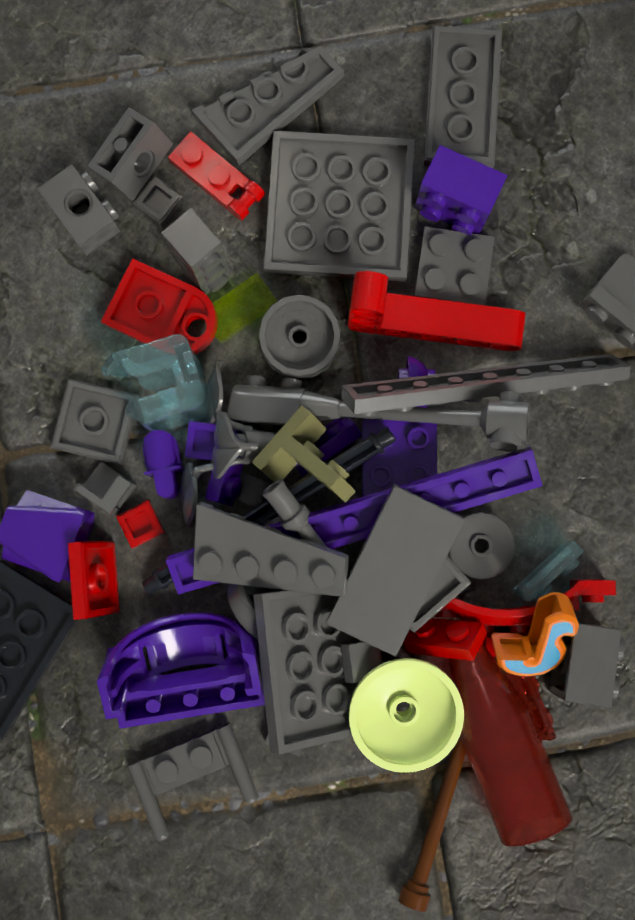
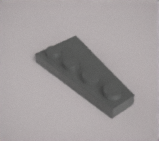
[193,502,349,597]

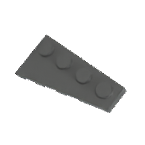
[192,46,344,166]

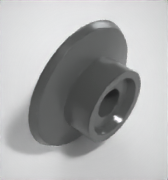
[449,513,515,579]

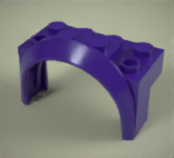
[97,612,265,729]

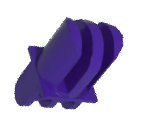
[143,430,184,499]

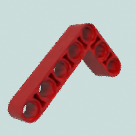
[348,271,526,351]

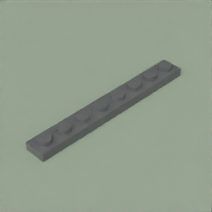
[342,354,631,416]

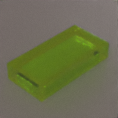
[204,273,278,344]

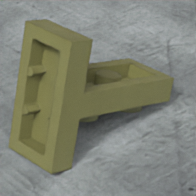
[252,405,355,503]

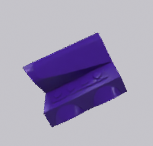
[0,490,95,583]

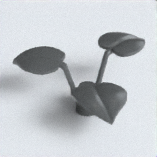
[180,360,275,527]

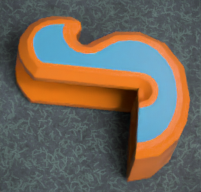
[491,592,579,676]

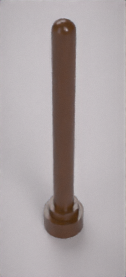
[398,730,470,912]

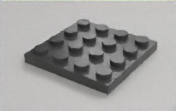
[264,131,415,282]
[253,590,400,755]

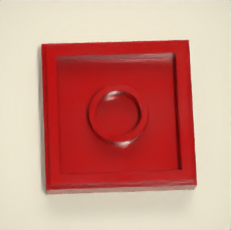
[68,541,120,620]

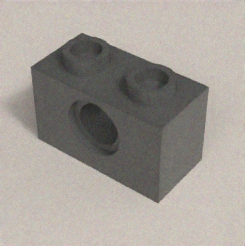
[87,108,173,201]
[37,164,121,256]

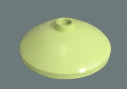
[349,658,464,772]

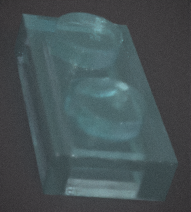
[513,540,584,602]

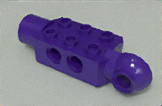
[362,356,437,497]

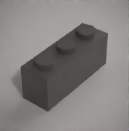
[161,208,231,294]

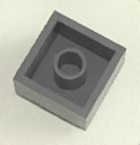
[548,622,625,708]

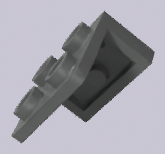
[578,254,635,351]

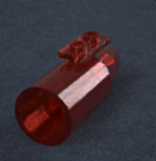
[449,643,573,846]

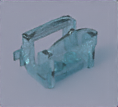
[101,334,207,431]

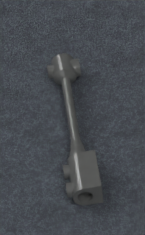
[227,375,531,452]

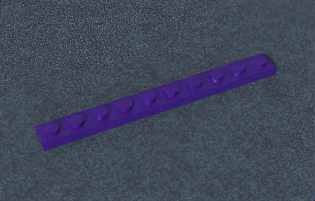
[165,446,543,595]

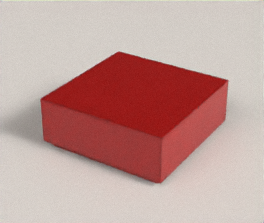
[116,500,166,549]

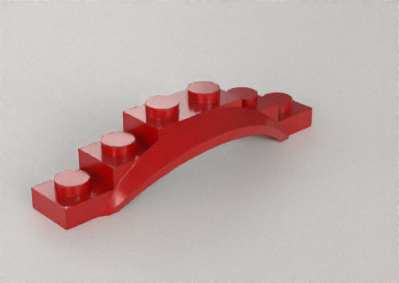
[435,579,616,633]

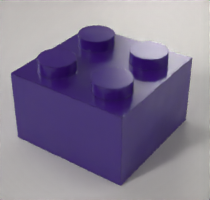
[415,145,508,236]

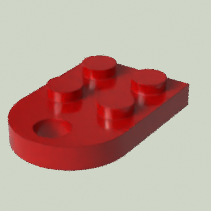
[101,258,218,358]

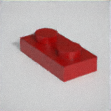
[403,618,487,661]

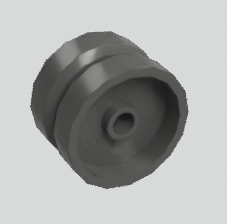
[259,295,340,381]

